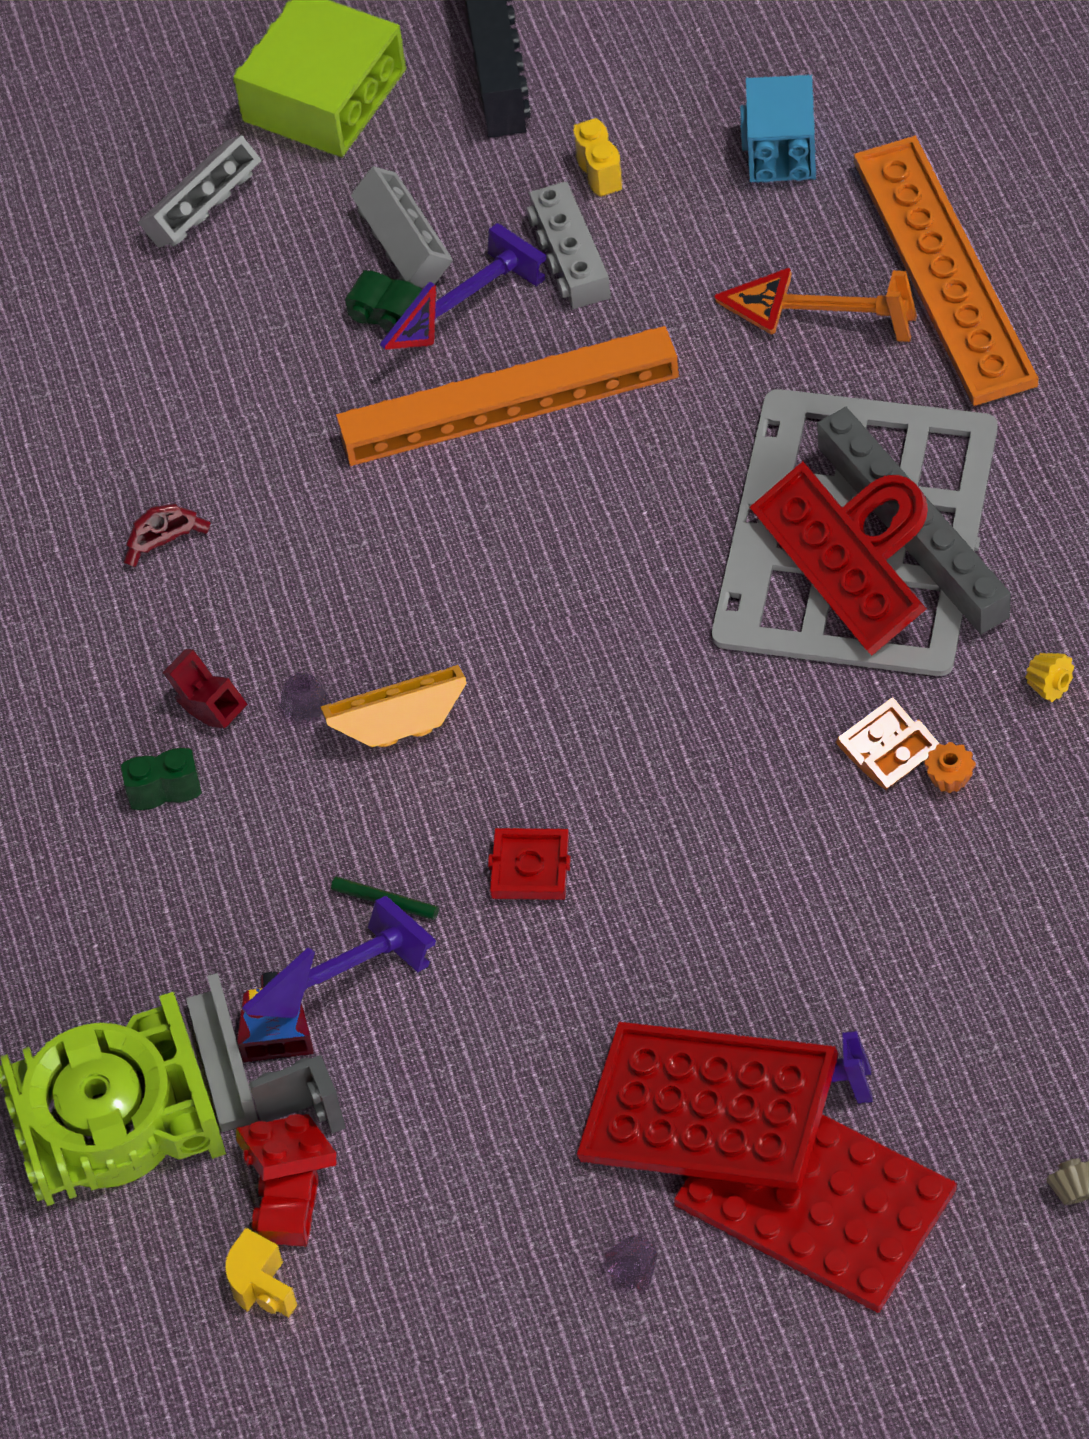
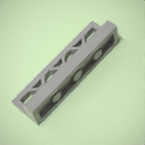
[186,973,258,1132]

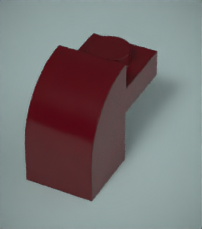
[162,649,248,729]

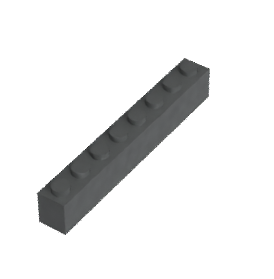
[817,407,1011,635]

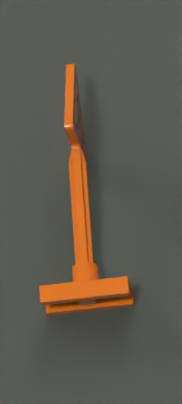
[714,268,917,342]

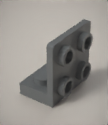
[249,1055,346,1134]

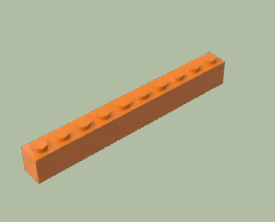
[336,326,679,466]

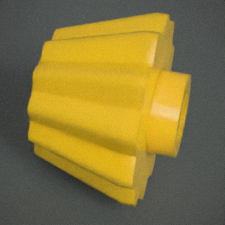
[1025,653,1074,702]

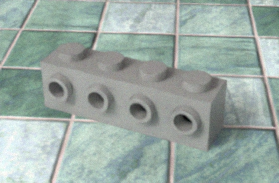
[138,135,262,248]
[351,166,453,288]
[526,181,611,309]

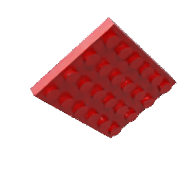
[577,1022,839,1190]
[674,1114,957,1313]

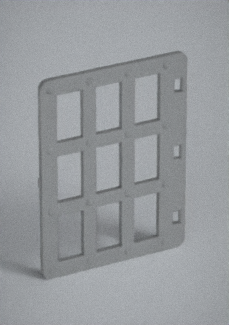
[712,389,998,676]

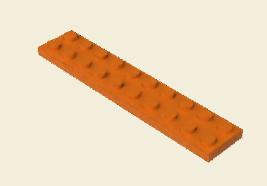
[854,135,1038,406]

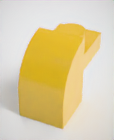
[225,1228,297,1318]

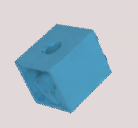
[740,75,816,182]

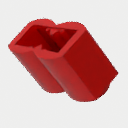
[252,1170,318,1247]

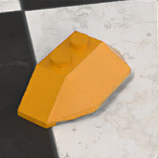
[320,665,467,747]

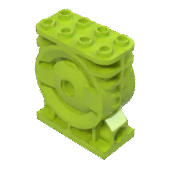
[0,992,226,1206]

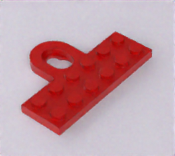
[750,461,928,656]

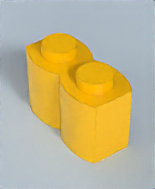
[574,118,622,197]

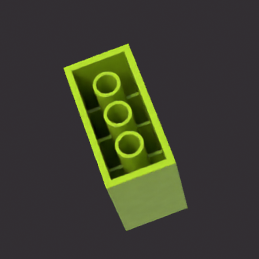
[233,0,406,158]

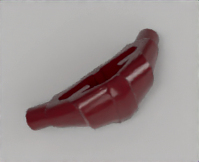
[123,504,211,567]

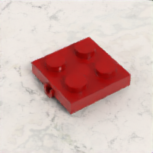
[488,828,571,900]
[236,1114,336,1181]

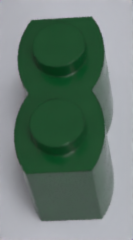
[344,270,422,332]
[121,748,202,810]

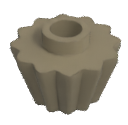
[1046,1158,1089,1205]

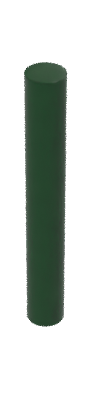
[331,876,439,921]

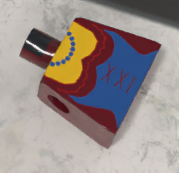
[237,972,314,1063]

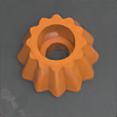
[924,742,976,793]

